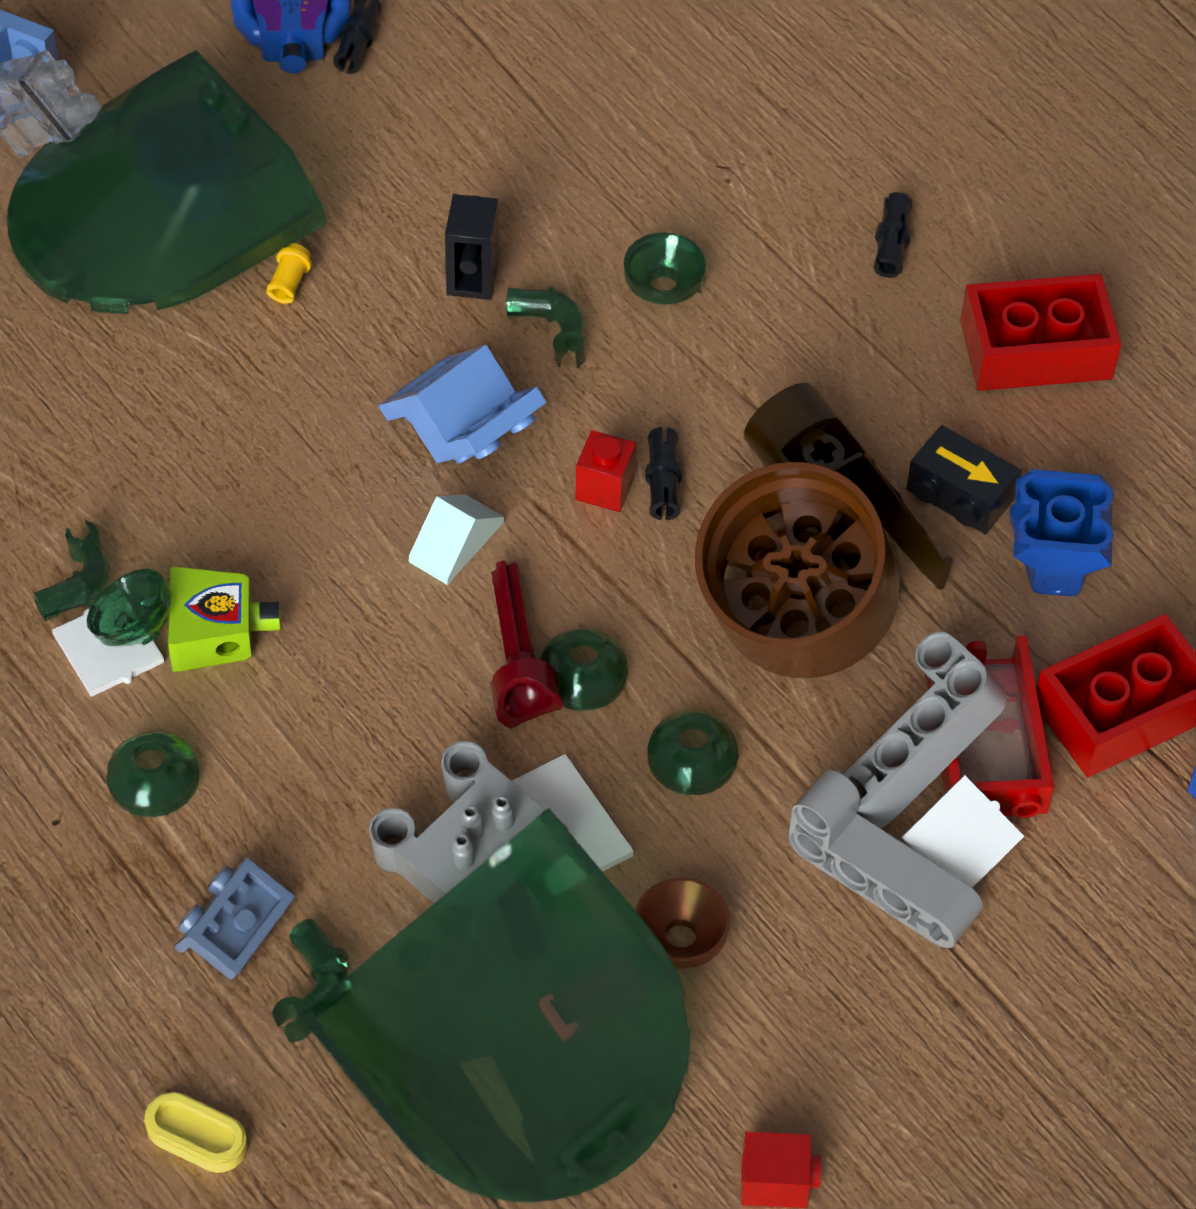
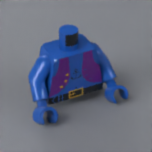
[230,0,351,74]

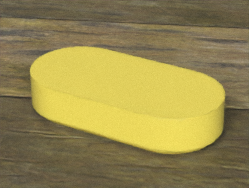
[144,1092,247,1172]

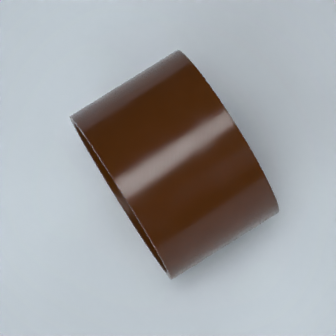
[695,462,900,678]

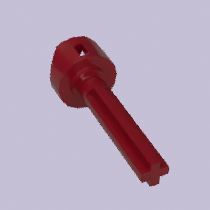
[491,560,563,729]

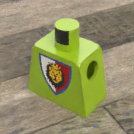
[168,567,281,672]

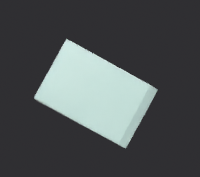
[409,494,504,585]

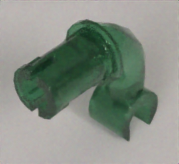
[506,286,585,368]
[33,520,110,622]
[272,919,348,1042]

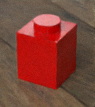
[575,430,636,512]
[741,1131,821,1208]

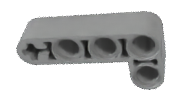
[843,632,1007,828]
[789,770,983,948]

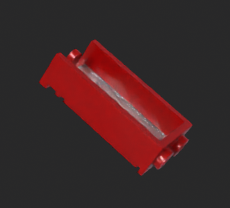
[924,635,1054,818]

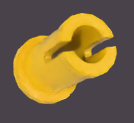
[266,243,312,303]

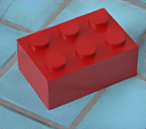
[960,274,1121,391]
[1036,613,1196,778]

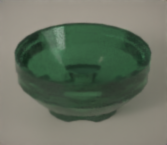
[623,232,706,305]
[86,569,172,647]
[540,628,628,711]
[647,710,738,795]
[107,731,200,817]

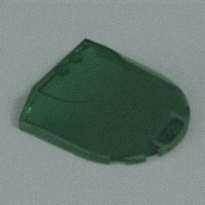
[7,50,326,314]
[297,808,690,1202]

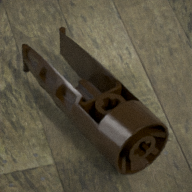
[744,383,953,594]

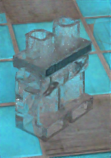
[0,50,102,158]

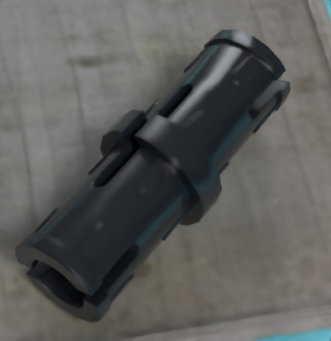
[333,0,382,74]
[874,192,913,278]
[645,427,683,520]

